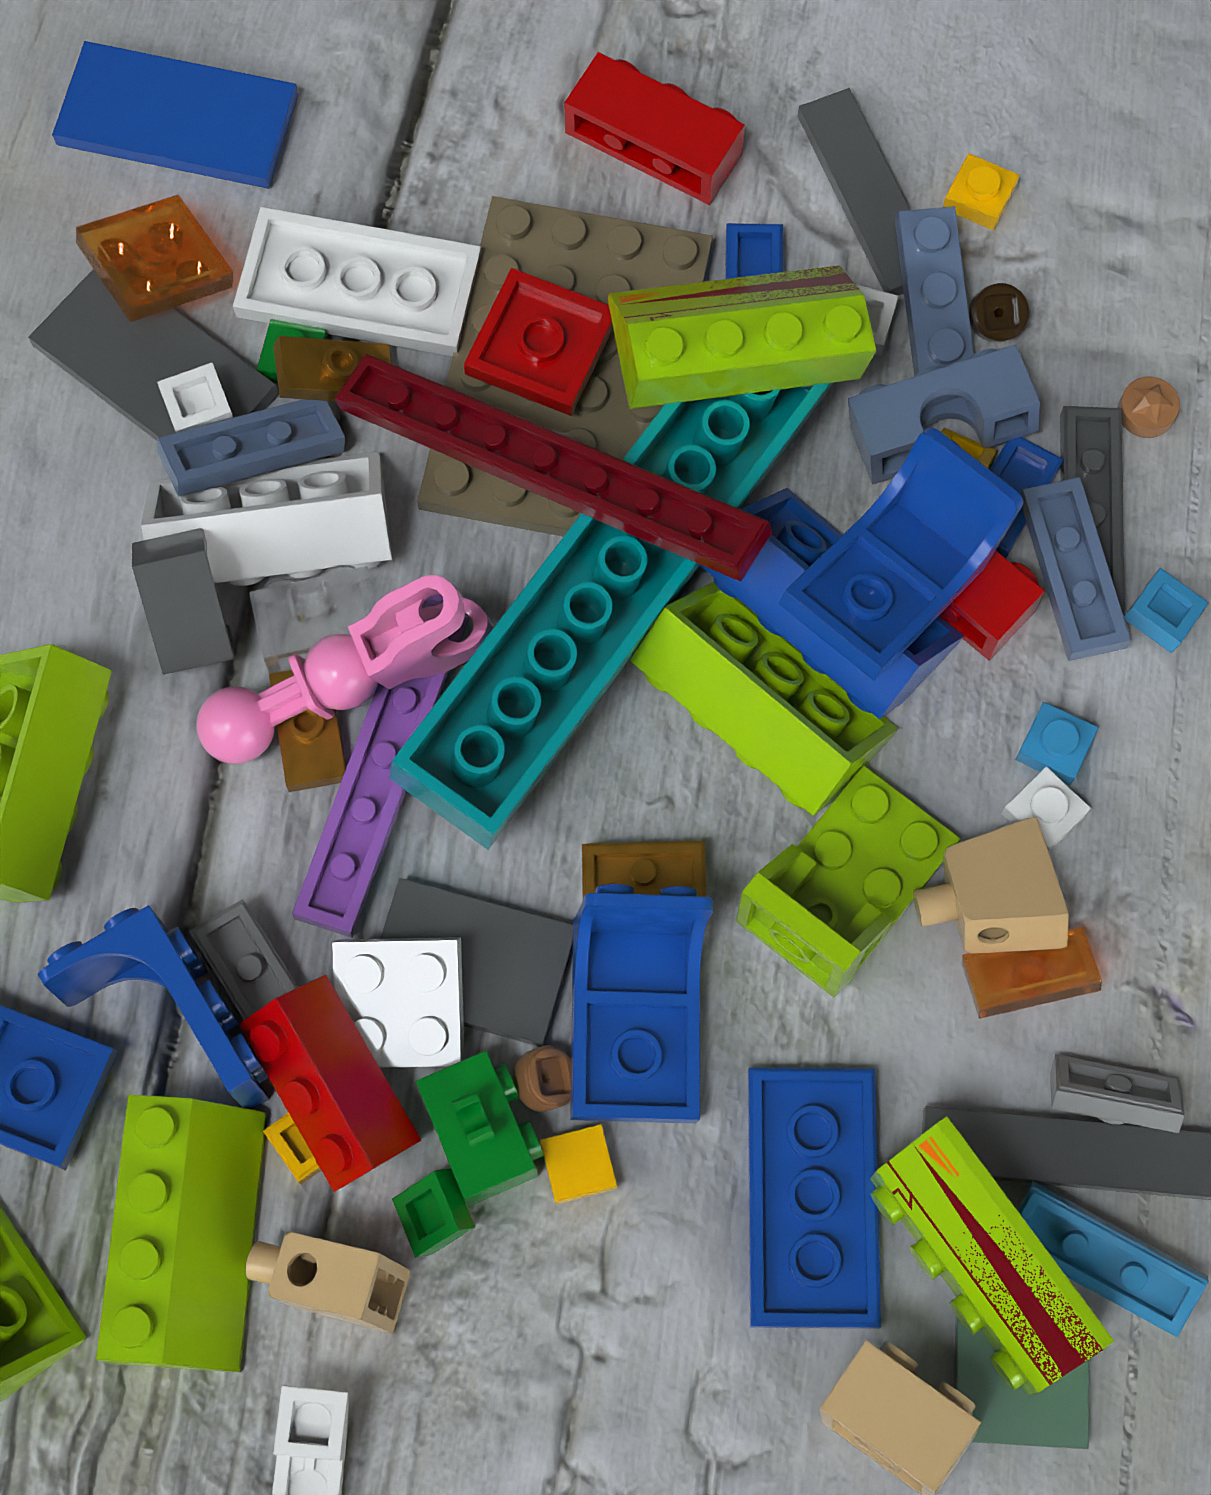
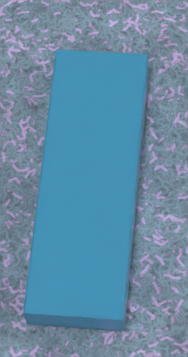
[1017,1181,1209,1337]

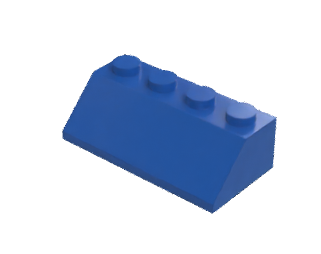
[700,488,964,719]

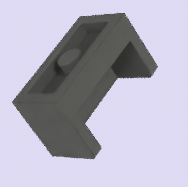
[132,528,234,675]

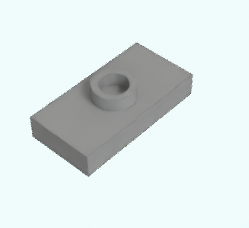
[188,899,298,1021]
[1050,1055,1184,1133]

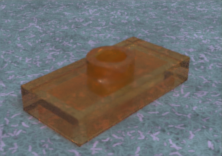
[962,927,1102,1019]

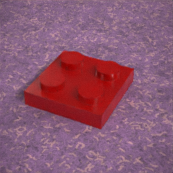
[464,268,613,416]

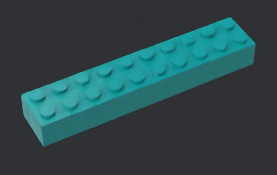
[389,383,833,850]

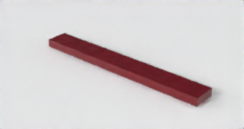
[335,354,772,582]

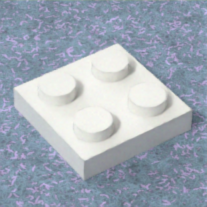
[332,937,465,1067]

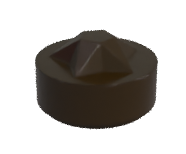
[968,283,1029,342]

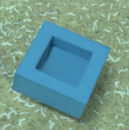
[1124,568,1209,653]
[1015,701,1099,786]

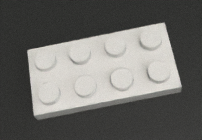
[233,207,482,356]

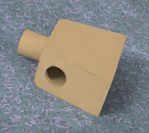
[913,817,1069,954]
[246,1232,411,1334]

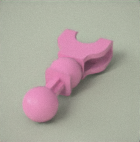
[196,575,493,764]

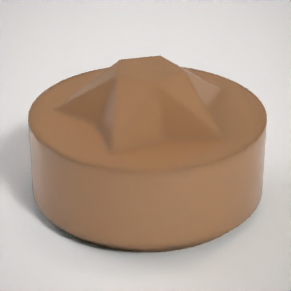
[1118,377,1180,438]
[513,1045,571,1112]

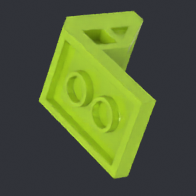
[736,765,961,998]

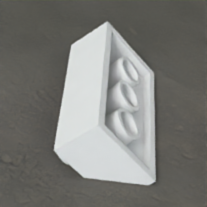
[141,452,392,586]

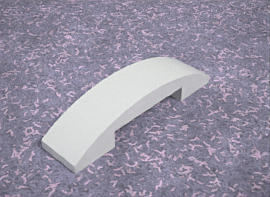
[272,1385,349,1495]

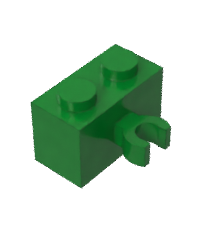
[415,1051,544,1207]

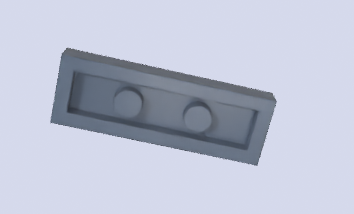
[895,206,974,376]
[158,399,345,497]
[1021,477,1131,661]

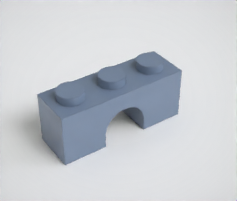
[848,344,1040,485]

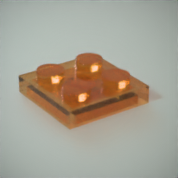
[76,195,234,322]

